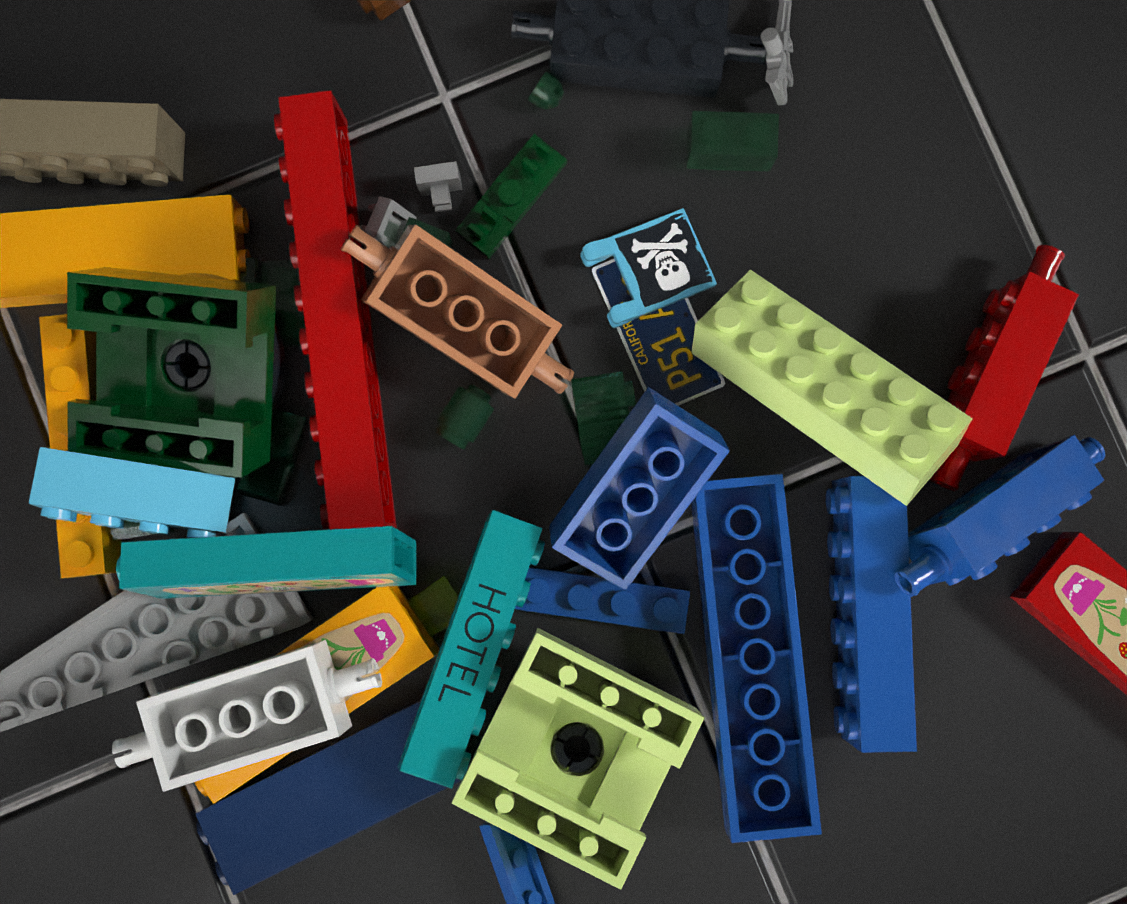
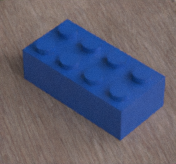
[549,387,730,590]

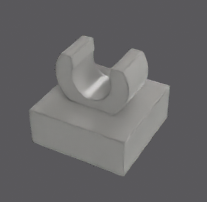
[414,161,462,212]
[360,196,416,248]

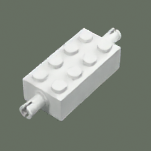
[112,640,382,792]

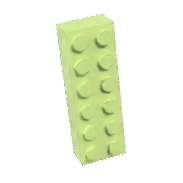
[691,270,973,506]

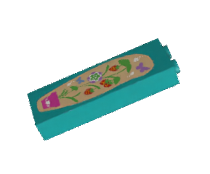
[116,526,416,599]

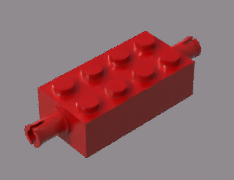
[930,245,1079,491]

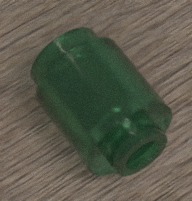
[435,384,494,450]

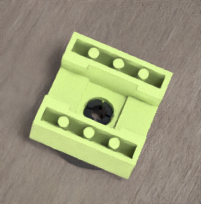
[452,628,705,890]

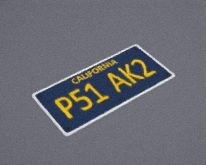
[592,259,725,406]

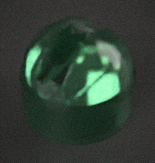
[528,71,564,110]

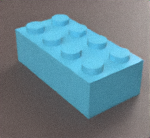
[29,447,235,538]

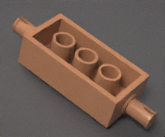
[341,224,574,399]

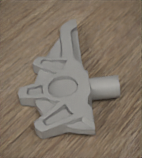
[761,0,793,106]

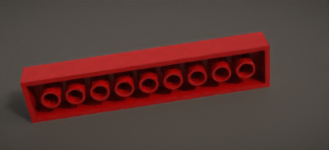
[274,90,397,530]

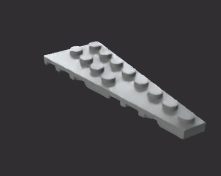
[0,513,314,732]

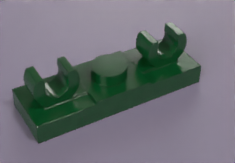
[455,134,567,259]

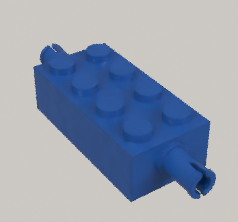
[894,434,1105,597]

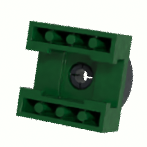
[67,267,286,478]

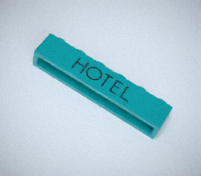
[397,510,545,788]

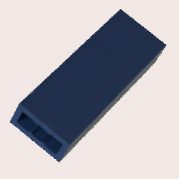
[195,697,473,895]

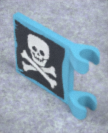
[580,208,717,328]

